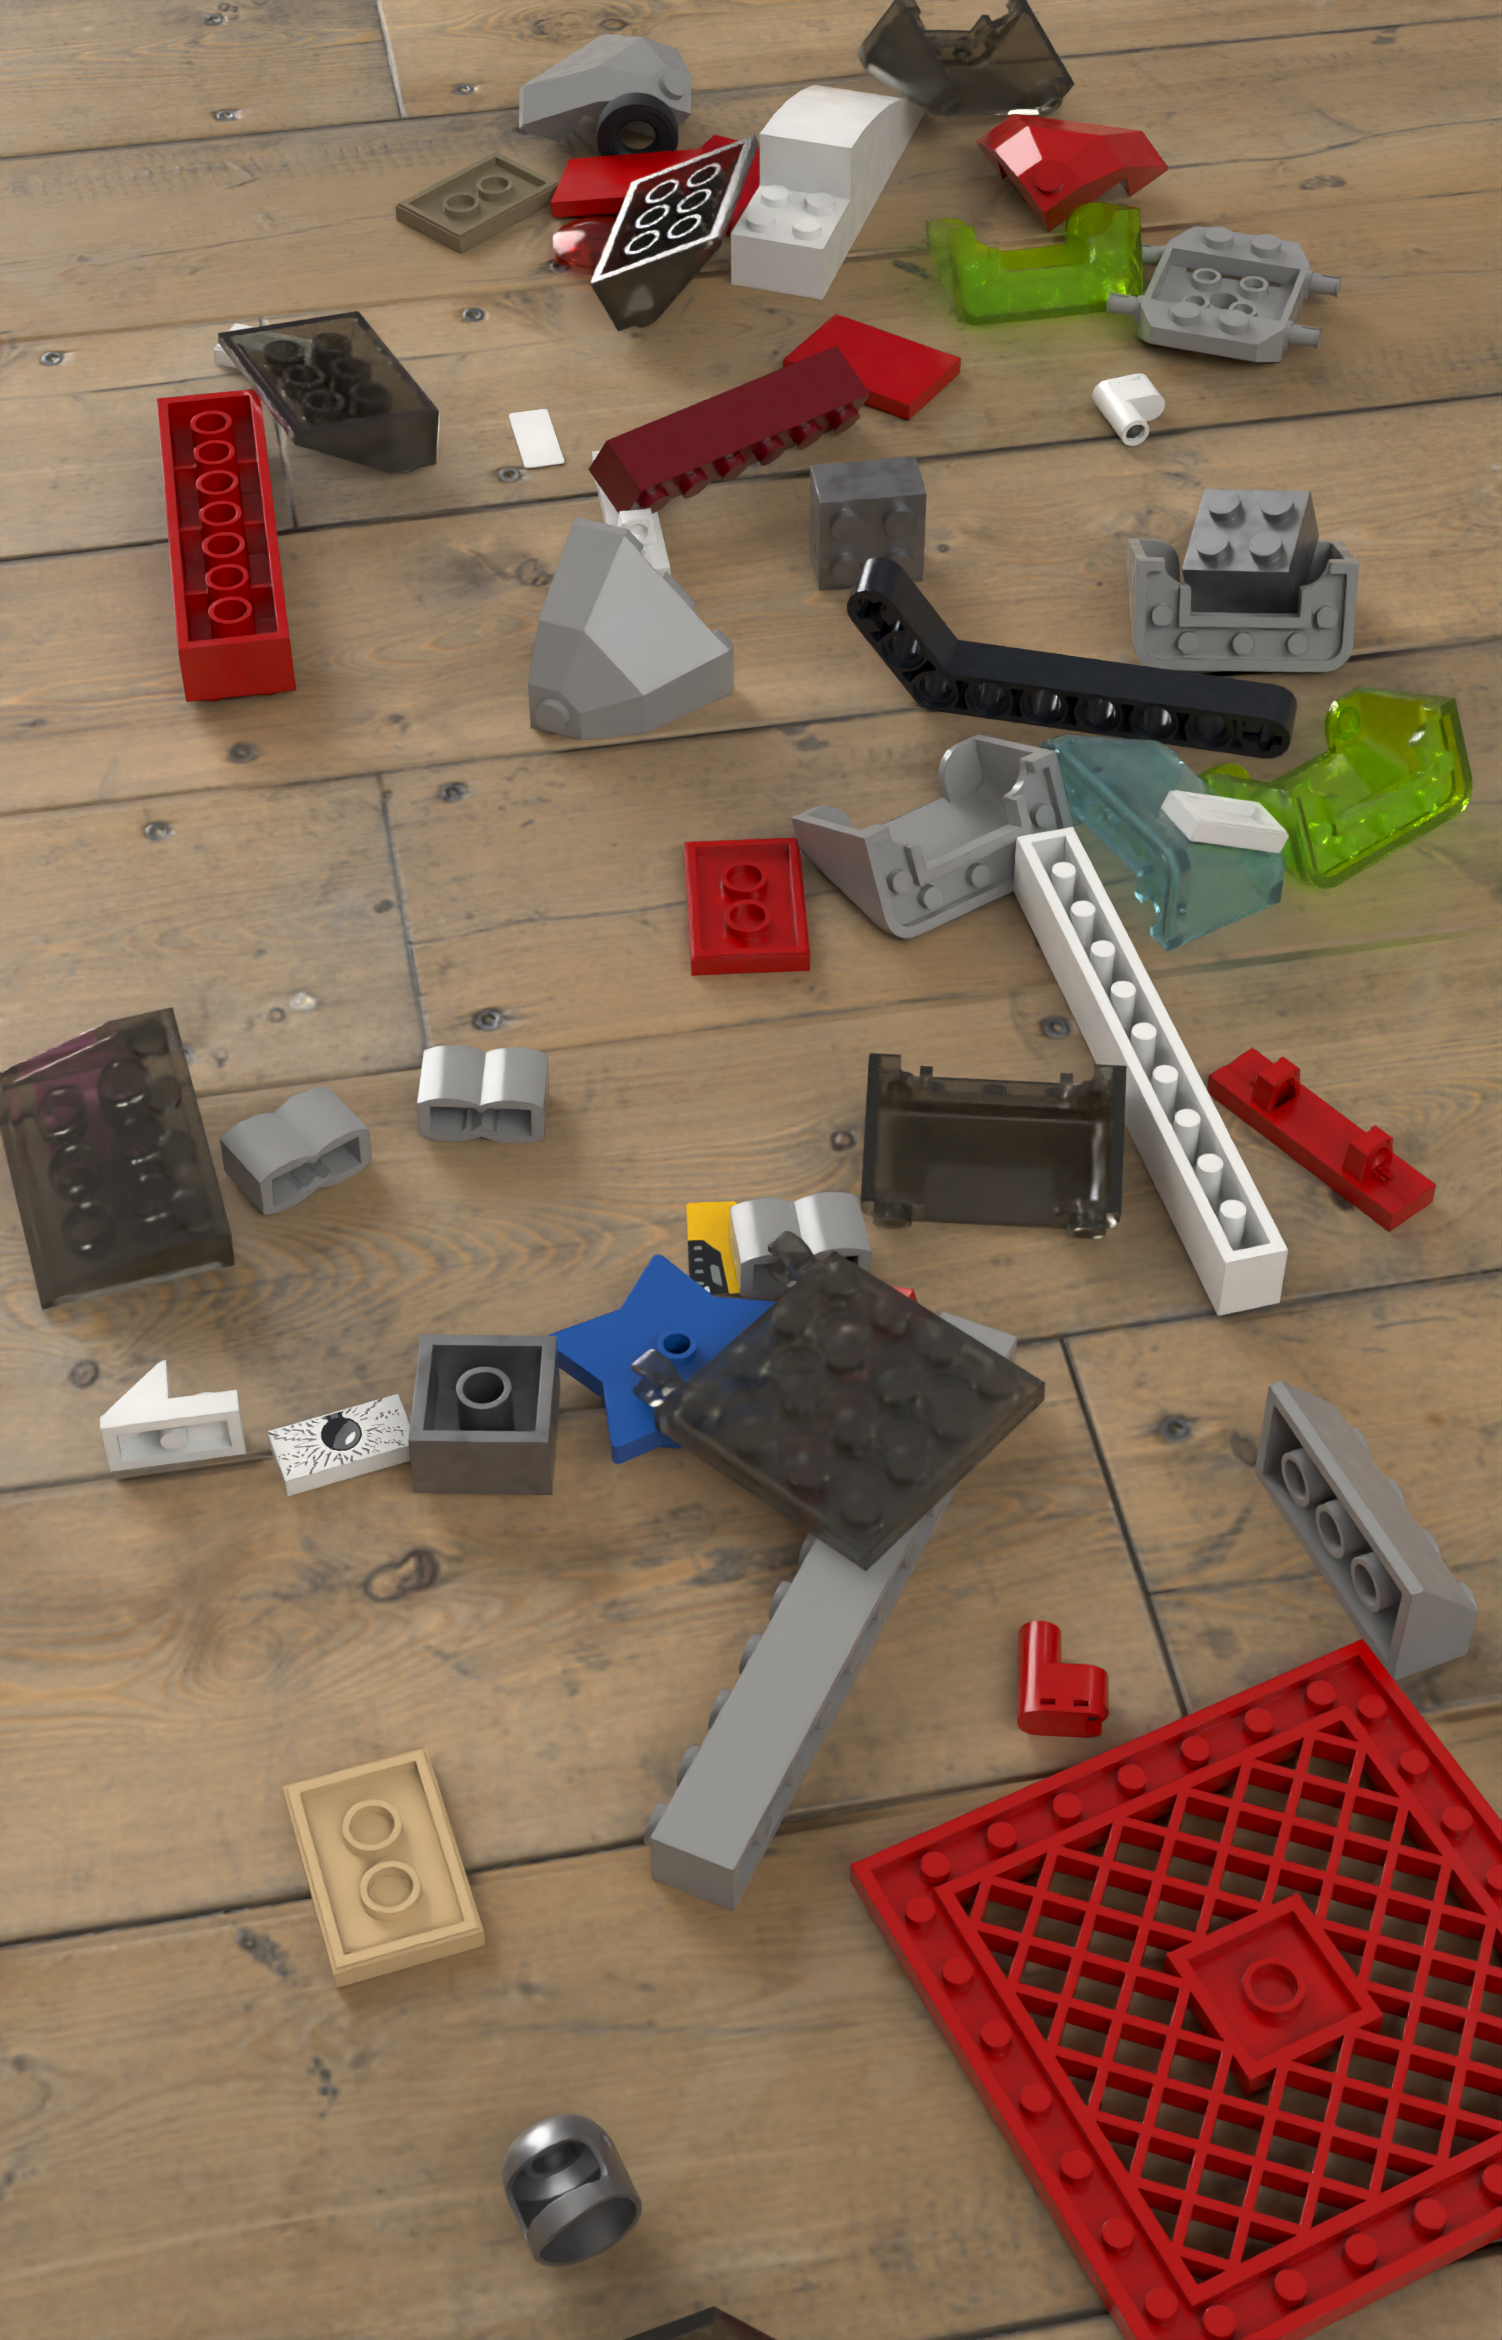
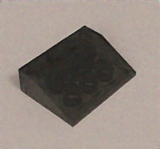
[590,135,759,332]
[218,311,440,473]
[0,1007,235,1310]

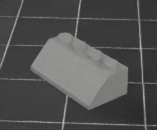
[1255,1381,1478,1681]

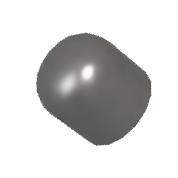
[502,2114,642,2267]

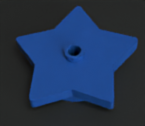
[548,1254,796,1464]

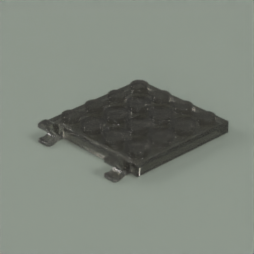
[631,1231,1045,1571]

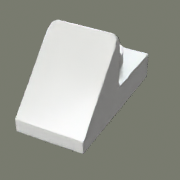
[100,1360,247,1472]

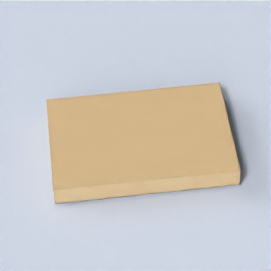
[282,1747,485,1988]

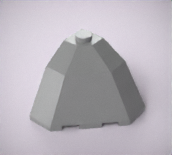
[519,34,691,142]
[528,517,734,740]

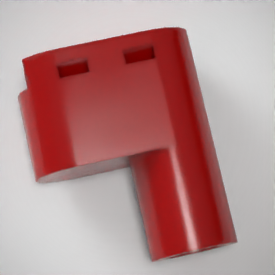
[1017,1621,1109,1738]

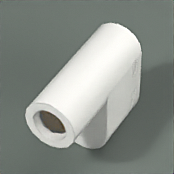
[1092,374,1165,446]

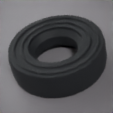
[596,92,679,156]

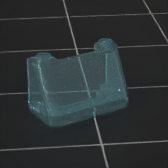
[1038,734,1286,952]

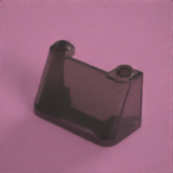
[857,0,1075,117]
[861,1053,1127,1239]

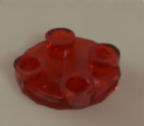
[553,216,646,279]

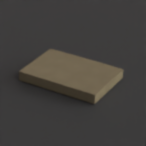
[395,152,558,254]

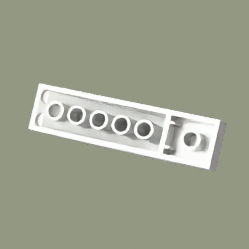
[731,85,925,300]

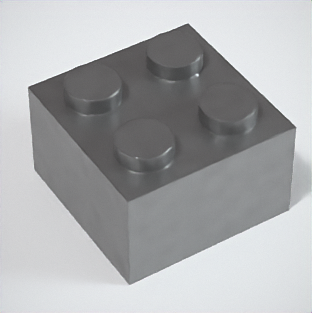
[810,456,927,590]
[1182,489,1319,613]
[408,1334,561,1495]

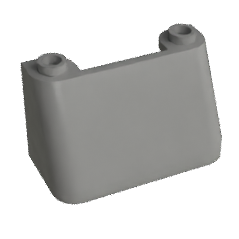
[1126,538,1359,672]
[791,734,1074,939]

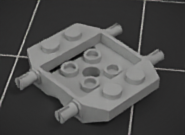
[1106,226,1342,362]

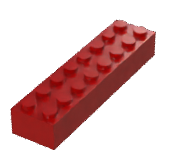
[157,388,296,702]

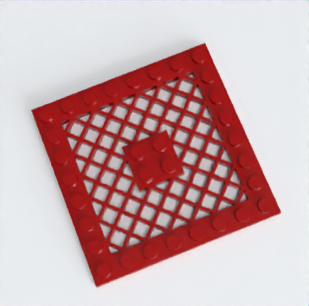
[850,1638,1502,2340]

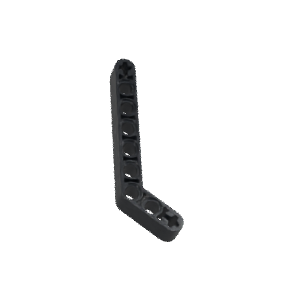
[847,557,1298,758]

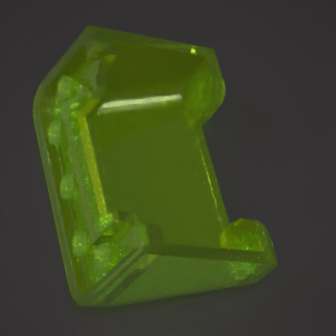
[925,201,1143,326]
[1196,686,1473,889]

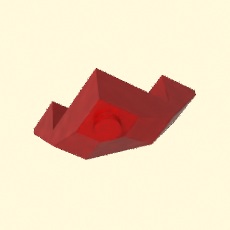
[976,114,1168,233]

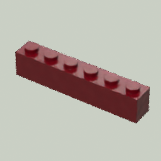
[588,346,870,514]

